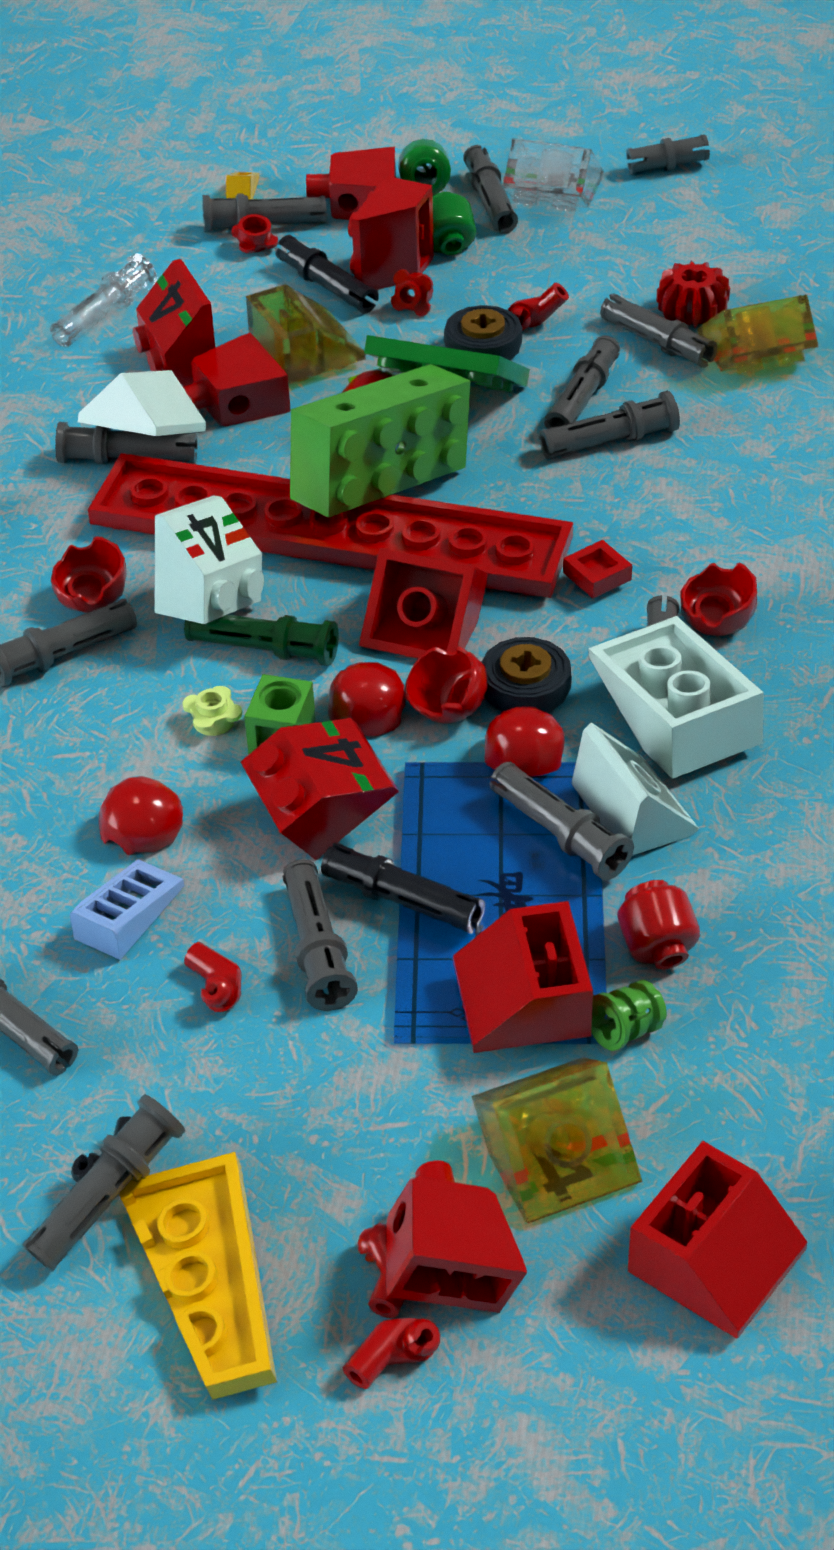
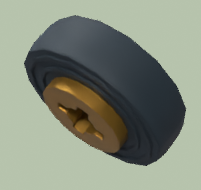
[444,305,523,360]
[481,637,572,713]

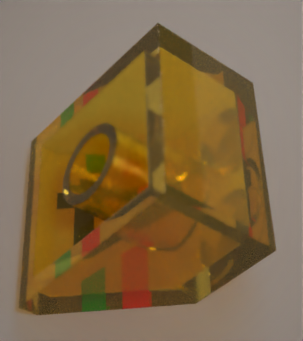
[697,294,819,375]
[472,1057,643,1223]

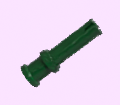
[184,615,339,666]

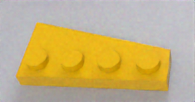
[119,1152,277,1400]

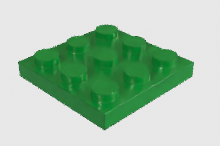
[364,335,530,393]

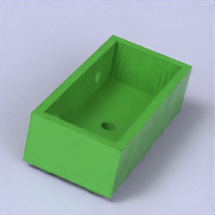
[290,364,470,518]

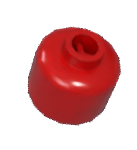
[617,880,700,970]

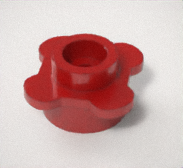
[231,214,278,253]
[390,269,433,316]

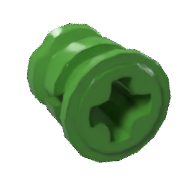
[591,979,667,1051]

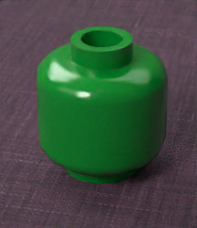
[398,139,451,196]
[432,192,477,255]

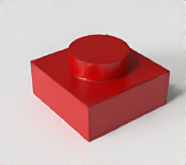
[563,540,633,599]

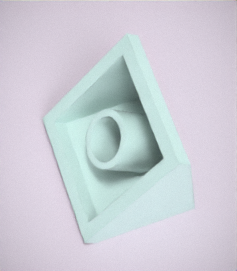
[78,370,206,436]
[571,723,699,856]

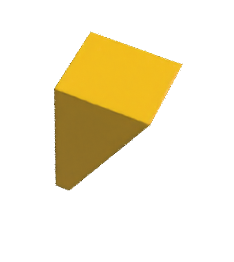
[226,172,259,199]

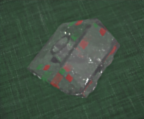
[503,138,604,211]

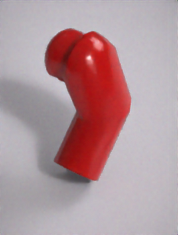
[508,283,569,330]
[184,942,242,1012]
[358,1223,405,1318]
[343,1318,441,1389]

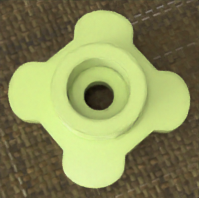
[182,686,242,736]

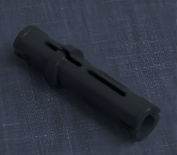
[275,235,379,314]
[321,842,485,934]

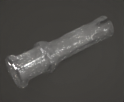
[50,254,157,348]

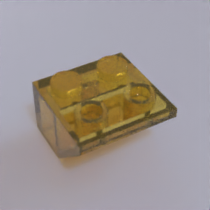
[246,284,366,384]

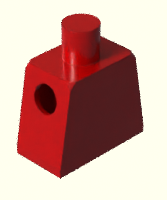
[306,147,396,220]
[183,332,291,427]
[386,1160,527,1313]

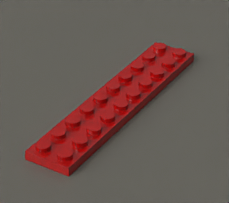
[88,453,573,598]

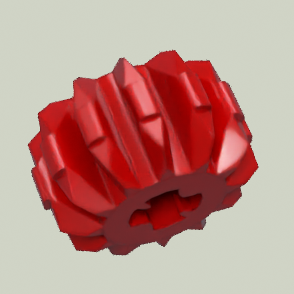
[656,260,730,328]

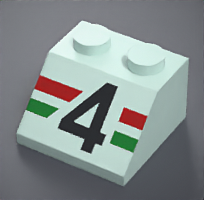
[154,496,264,624]

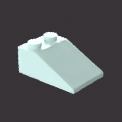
[588,616,764,779]

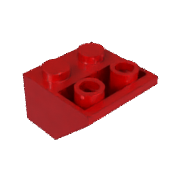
[348,176,434,290]
[453,901,593,1053]
[628,1141,808,1339]

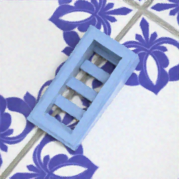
[70,859,184,960]

